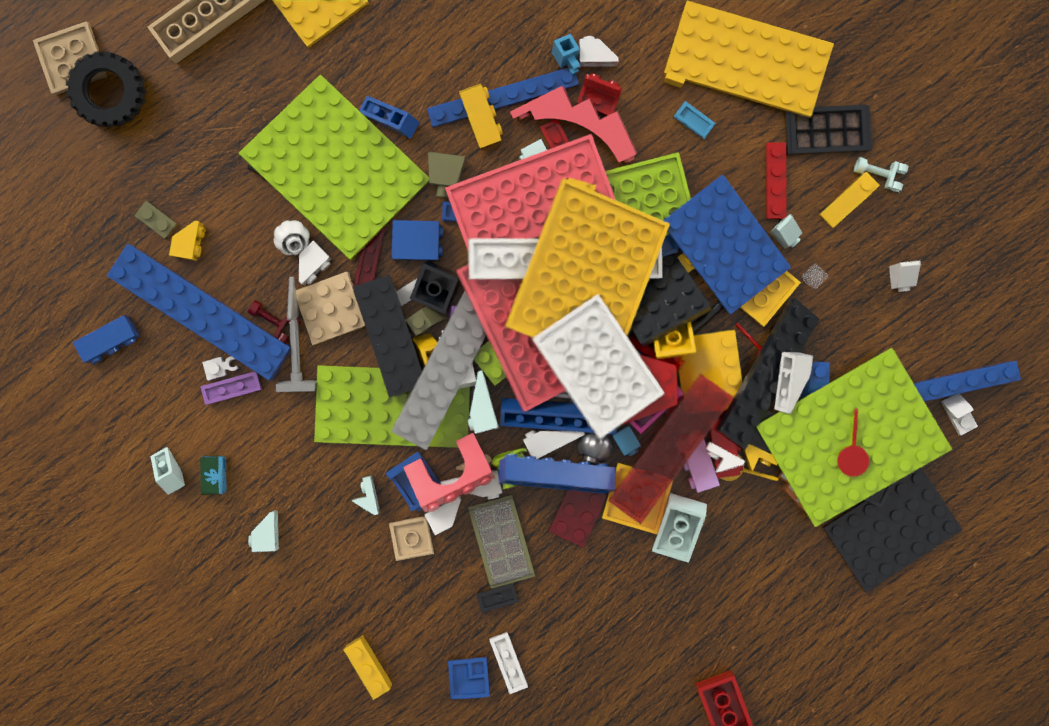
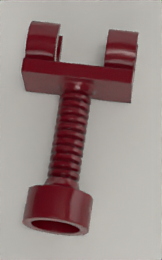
[247,300,301,344]

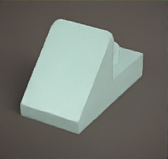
[352,475,380,515]

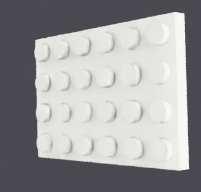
[532,295,665,438]

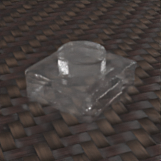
[801,263,829,290]

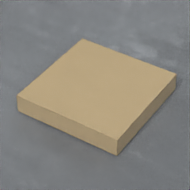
[389,516,434,561]

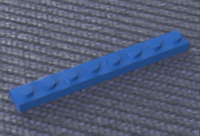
[427,68,579,128]

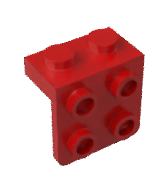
[576,74,622,116]

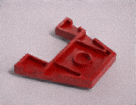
[620,354,678,425]

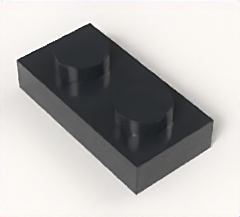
[476,583,519,613]

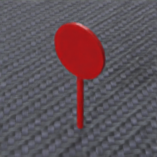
[837,408,869,477]

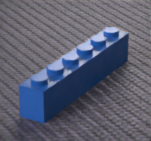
[913,361,1021,401]
[500,398,617,435]
[499,454,615,494]

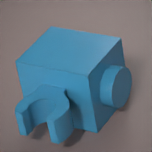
[552,34,580,75]

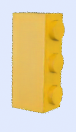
[459,83,503,148]
[343,635,392,700]

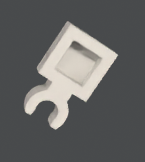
[202,356,239,381]

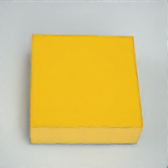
[664,71,686,88]

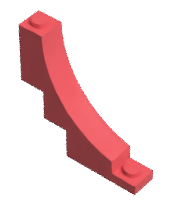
[510,85,637,164]

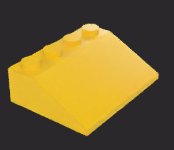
[678,330,742,414]

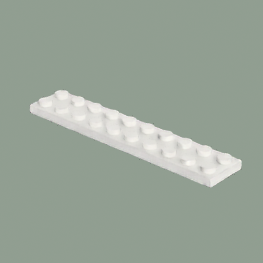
[468,239,662,279]

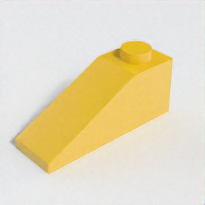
[819,172,880,228]

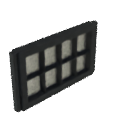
[785,105,872,155]

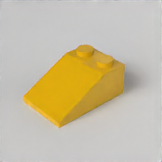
[653,321,696,359]

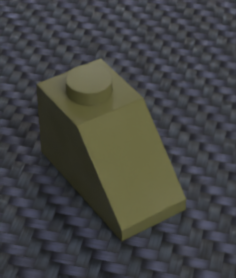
[406,307,449,337]

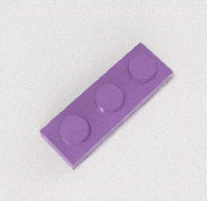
[200,372,263,405]

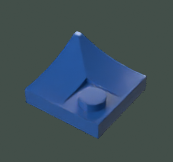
[448,657,490,699]

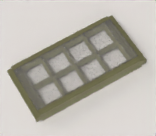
[468,495,535,589]

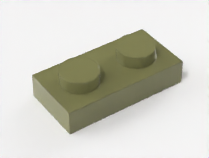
[135,201,178,239]

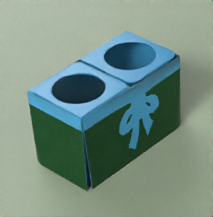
[200,455,227,495]

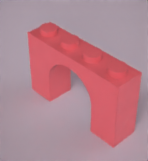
[403,433,495,513]

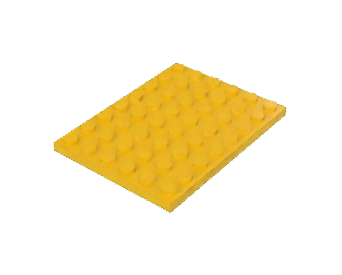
[505,178,670,338]

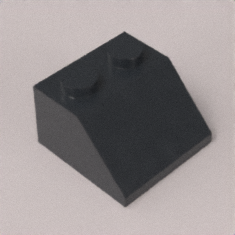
[410,261,461,314]

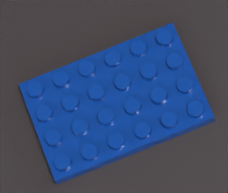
[662,175,791,315]

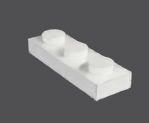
[489,632,528,694]

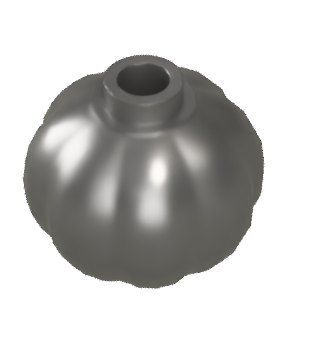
[577,432,614,464]

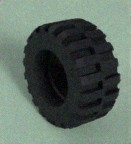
[65,51,146,127]

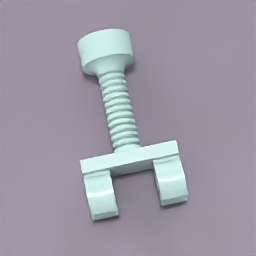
[854,157,909,192]

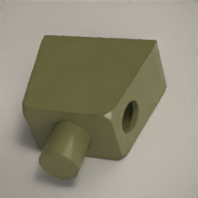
[428,152,466,199]

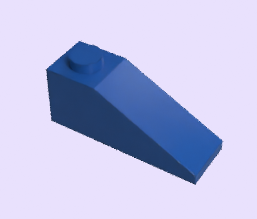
[359,96,420,139]

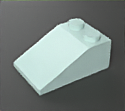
[468,371,498,434]
[652,493,707,563]

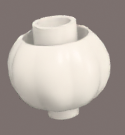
[274,220,310,255]

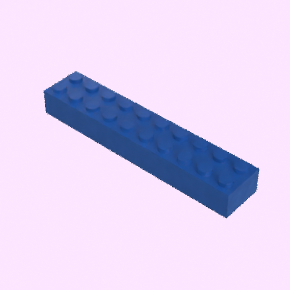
[107,243,291,380]

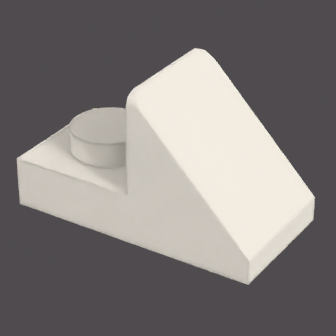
[941,394,978,435]
[705,442,745,472]

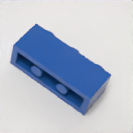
[73,315,140,365]

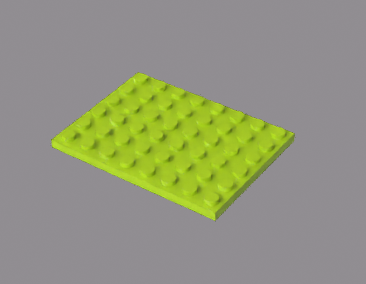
[239,74,429,261]
[757,348,952,527]

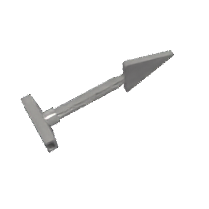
[276,277,317,392]

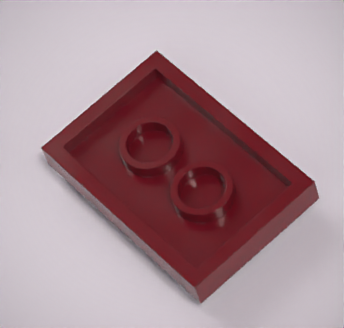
[549,490,607,548]

